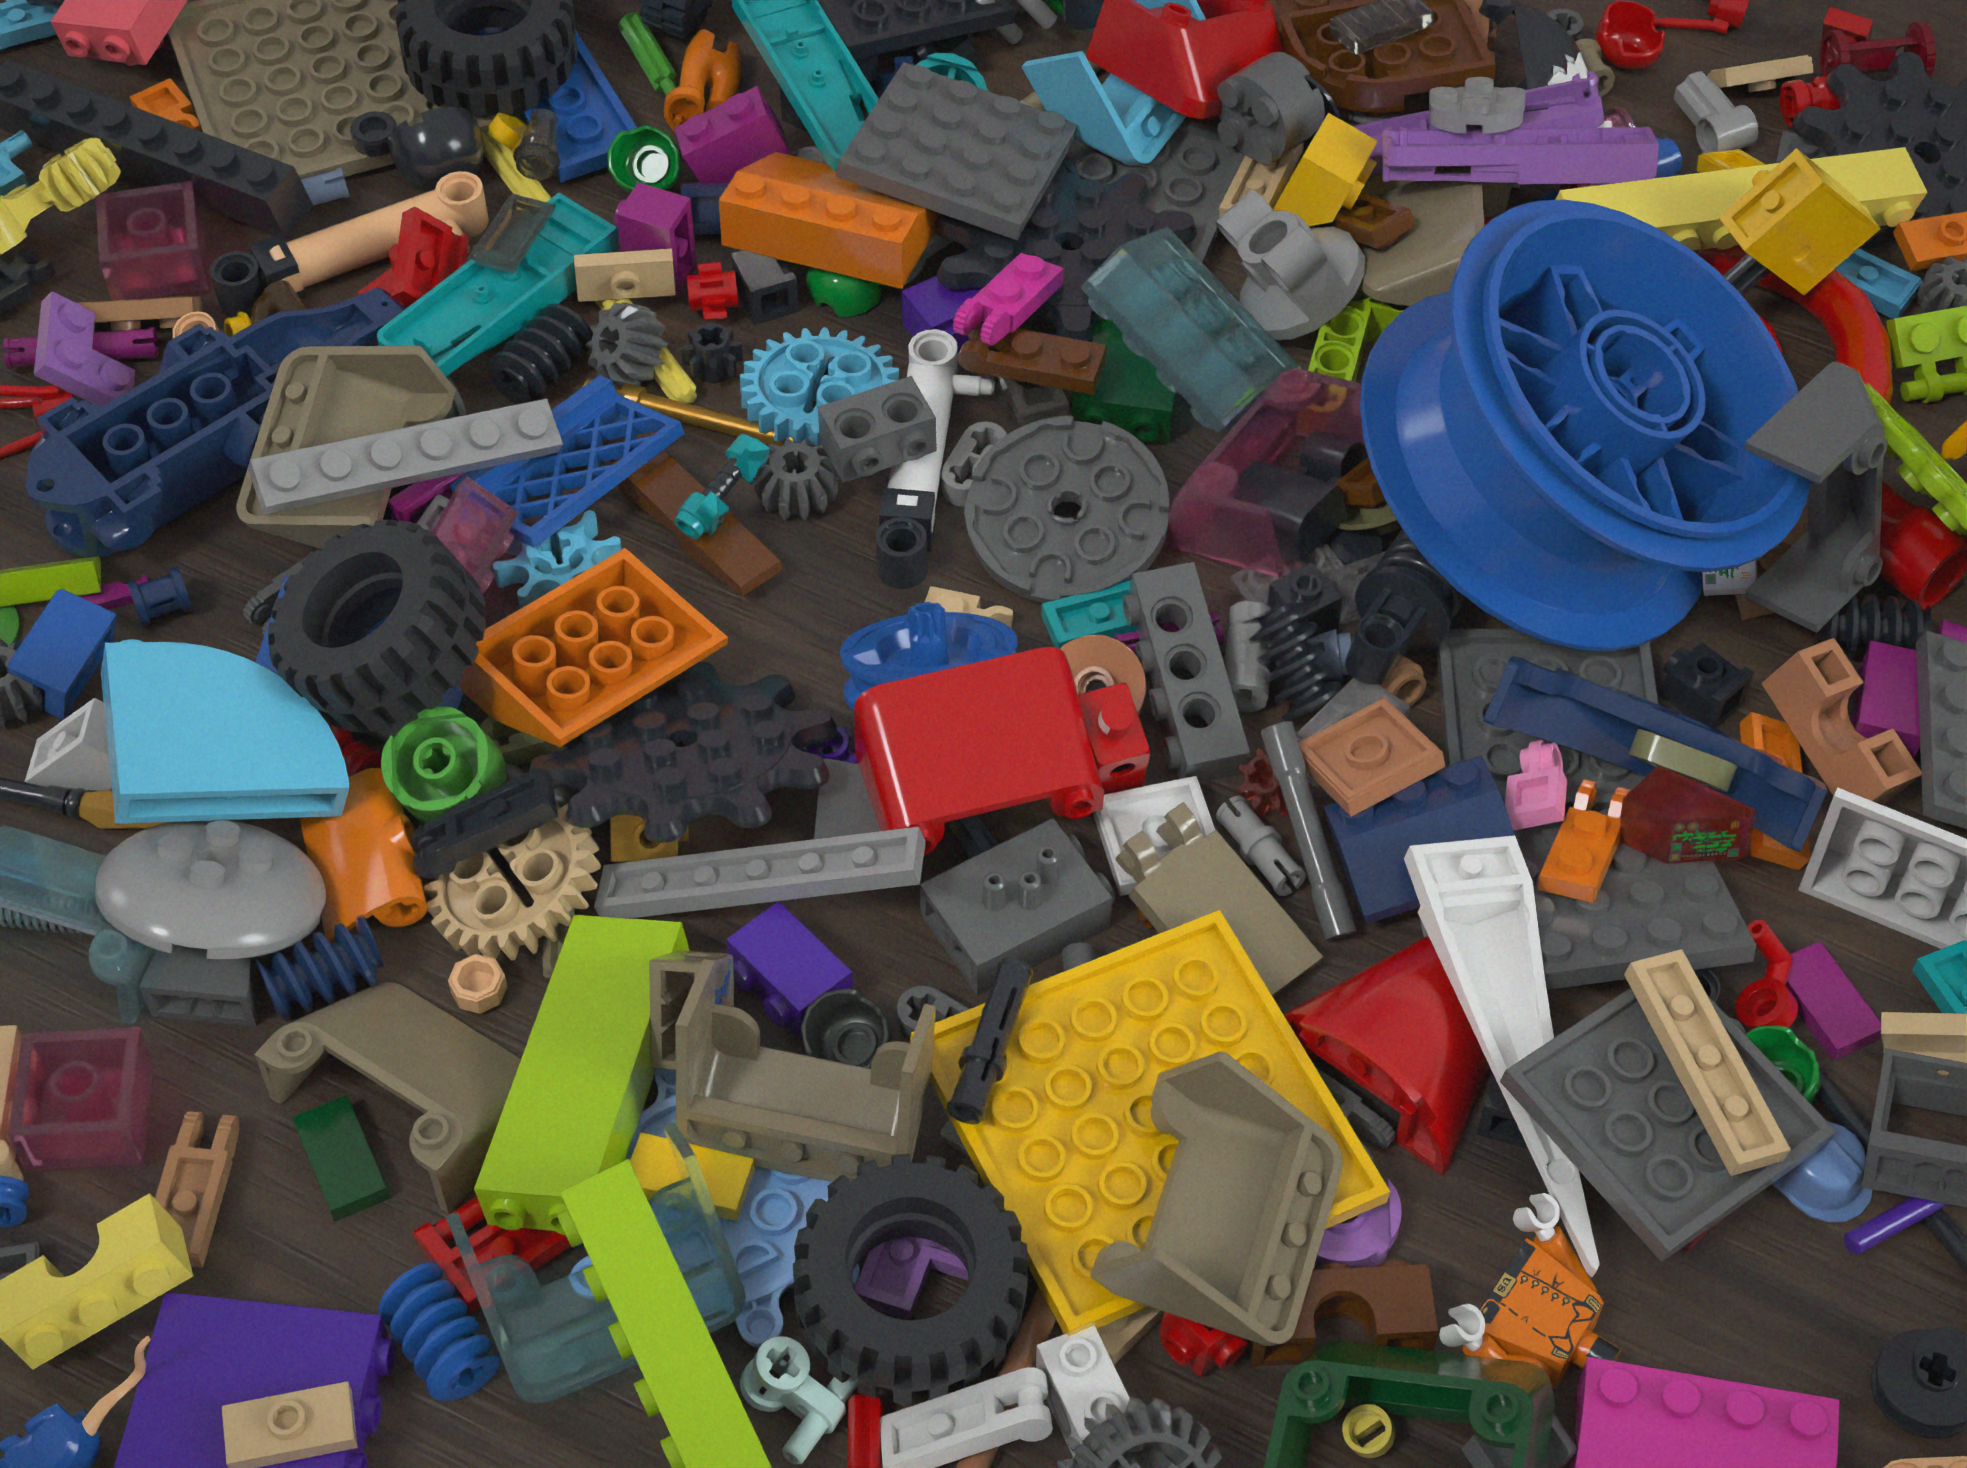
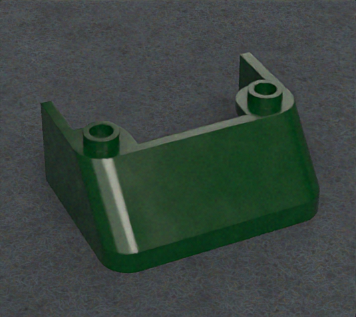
[1264,1341,1555,1468]

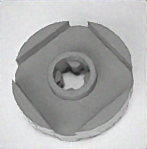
[1429,77,1526,134]

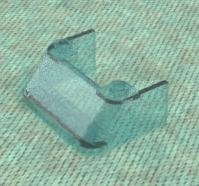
[446,1122,745,1403]

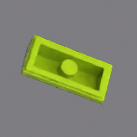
[0,556,101,607]

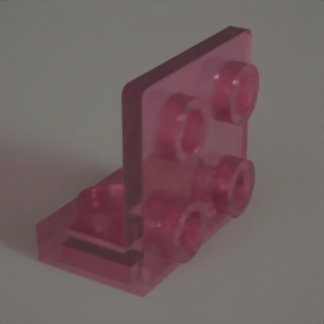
[432,476,518,594]

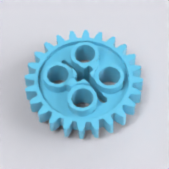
[740,327,899,447]

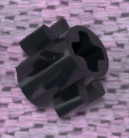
[681,323,743,384]

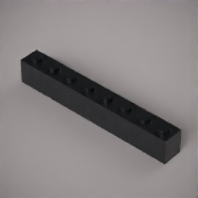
[0,59,313,239]

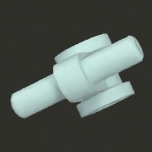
[740,1336,858,1464]

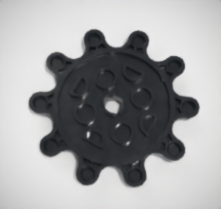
[1792,52,1967,269]
[935,158,1203,342]
[528,662,837,843]

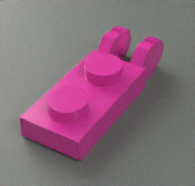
[953,253,1064,346]

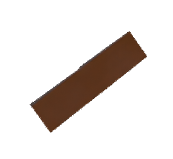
[610,436,783,597]

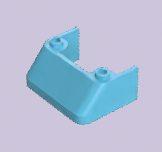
[1022,0,1206,166]

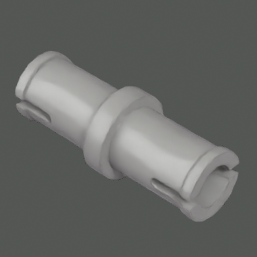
[1216,796,1306,896]

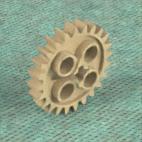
[424,802,601,961]

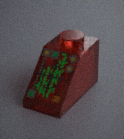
[1620,765,1756,864]

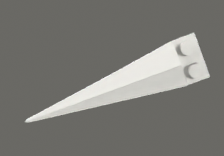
[1404,836,1599,1278]

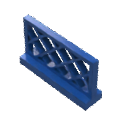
[450,375,685,548]

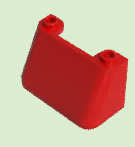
[854,647,1104,855]

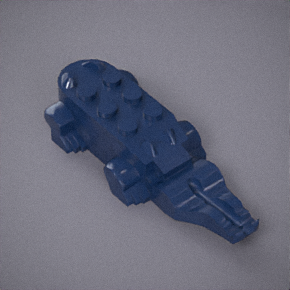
[25,287,406,558]

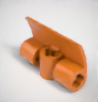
[299,768,428,944]

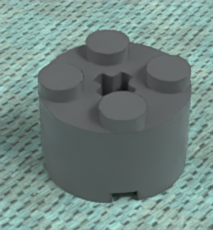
[1217,52,1325,165]

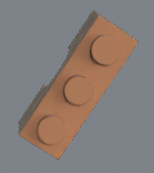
[1761,638,1922,805]

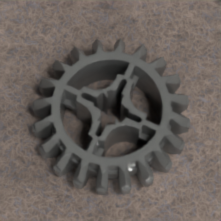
[1057,1396,1222,1468]

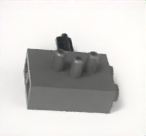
[920,815,1115,996]

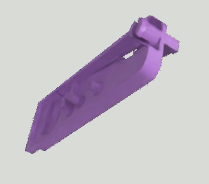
[1353,71,1604,174]
[1381,126,1659,184]

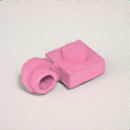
[1505,739,1567,831]

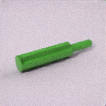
[618,12,677,95]

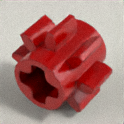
[686,261,739,321]

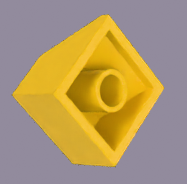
[1273,113,1378,226]

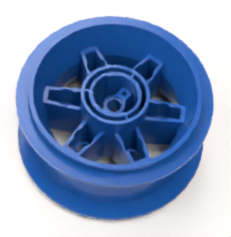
[1360,199,1811,652]

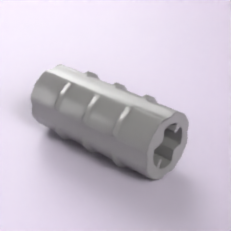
[1223,601,1271,713]

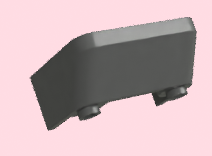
[1745,361,1887,633]

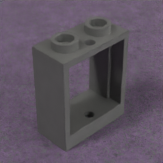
[1862,1048,1967,1207]

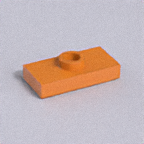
[1893,211,1967,271]

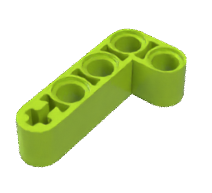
[1299,283,1410,437]

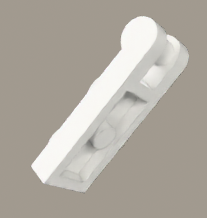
[880,1368,1053,1468]

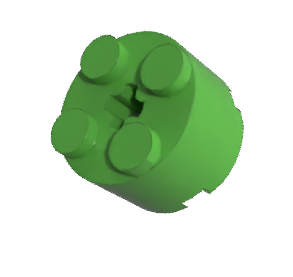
[381,706,507,825]

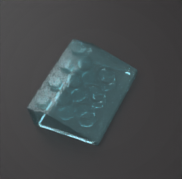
[1080,227,1301,434]

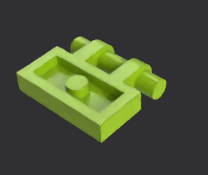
[1886,306,1967,403]

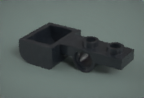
[1217,412,1368,563]

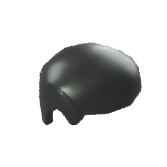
[800,988,893,1069]

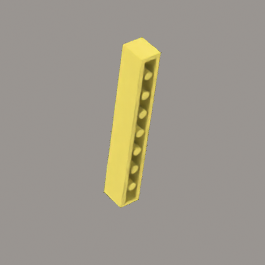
[1555,147,1928,251]

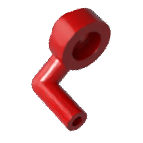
[1735,919,1798,1031]

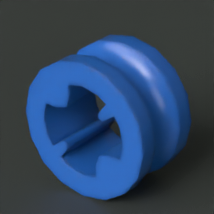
[0,1176,30,1228]

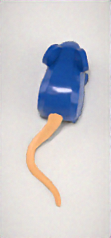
[0,1336,151,1468]

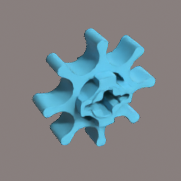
[493,510,622,609]

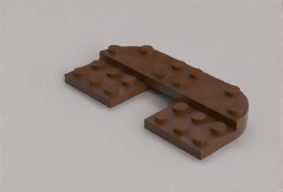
[1268,0,1496,117]

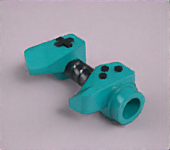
[674,434,770,539]

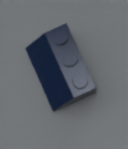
[1324,756,1515,924]

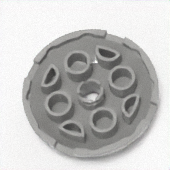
[95,820,326,959]

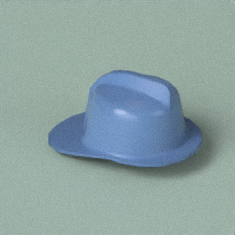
[1772,1122,1873,1223]

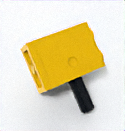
[1719,148,1881,296]

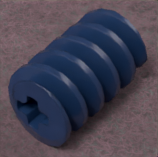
[254,915,384,1022]

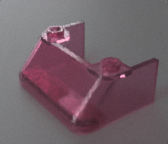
[1164,368,1365,578]

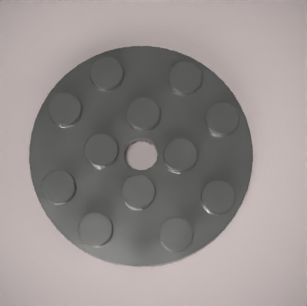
[964,416,1170,603]

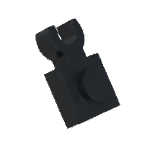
[0,245,55,316]

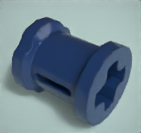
[127,566,193,627]

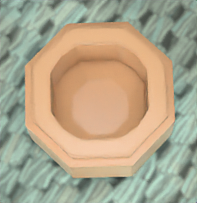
[448,954,507,1014]

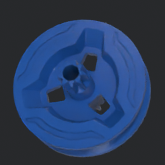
[840,602,1018,711]

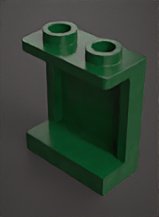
[1072,318,1189,444]

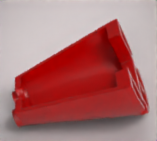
[1283,935,1490,1175]

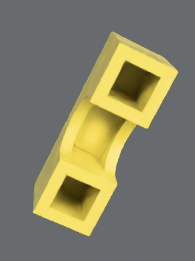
[0,1193,193,1370]

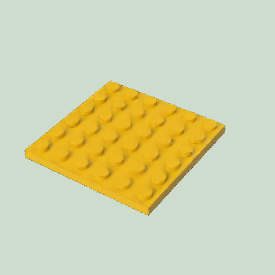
[910,910,1391,1336]

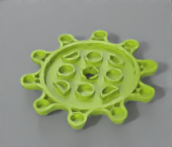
[1863,382,1967,537]

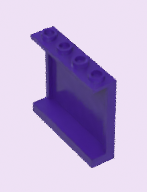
[114,1292,396,1468]

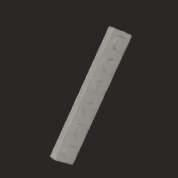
[248,399,563,515]
[594,827,926,918]

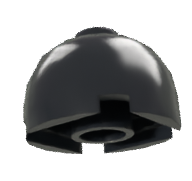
[387,107,485,192]

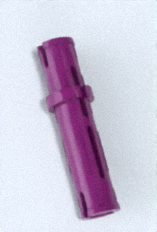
[3,327,159,369]

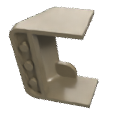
[675,959,936,1182]

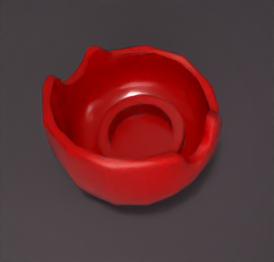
[1595,0,1665,69]

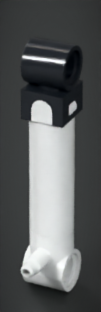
[876,329,995,589]

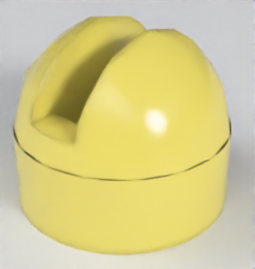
[1342,1404,1395,1458]

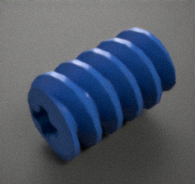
[378,1262,501,1402]

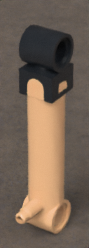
[210,171,489,318]

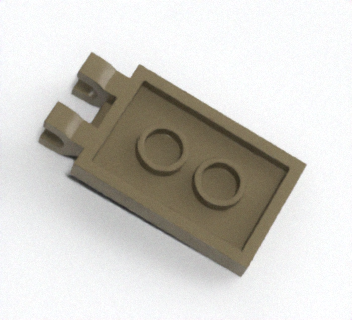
[1115,802,1323,998]

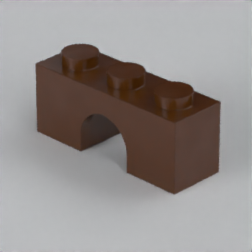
[1247,1260,1438,1367]

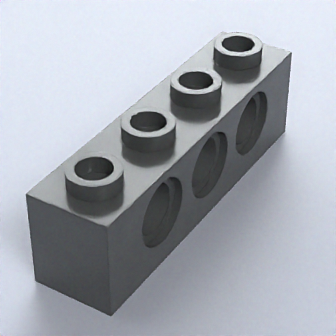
[1122,562,1250,782]

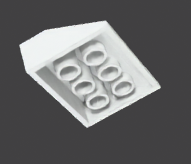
[1799,787,1967,949]

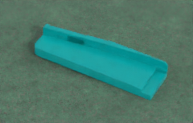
[731,0,879,171]
[377,193,618,377]

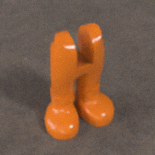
[664,29,742,133]

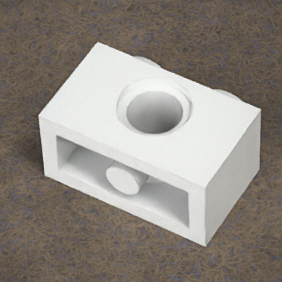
[1036,1325,1143,1458]

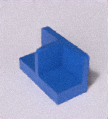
[8,589,117,720]

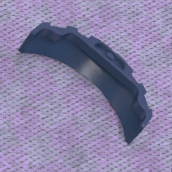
[1483,656,1827,852]

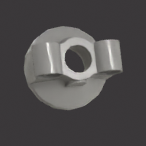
[1215,189,1365,340]

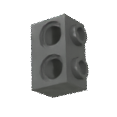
[817,376,937,483]

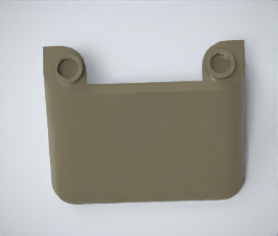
[1361,166,1513,306]
[236,346,456,549]
[254,982,521,1214]
[1090,1052,1343,1346]

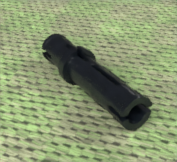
[947,958,1034,1124]

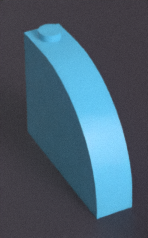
[101,639,349,824]

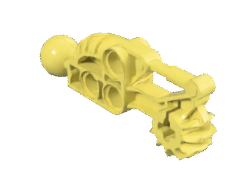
[0,138,121,255]

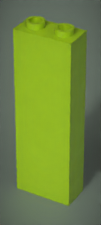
[474,915,690,1235]

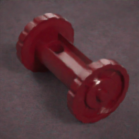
[1820,21,1936,78]

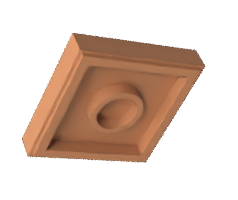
[1299,697,1446,817]

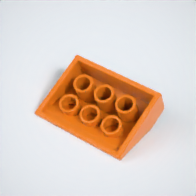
[719,152,940,289]
[460,548,728,747]

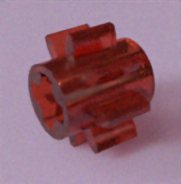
[1236,748,1307,816]

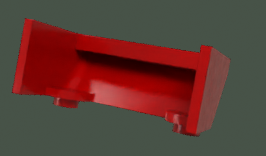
[1086,0,1284,119]

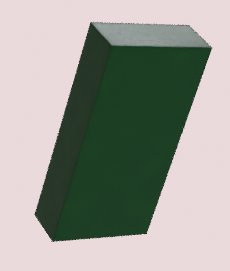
[292,1095,390,1222]

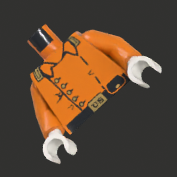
[1439,1193,1621,1388]

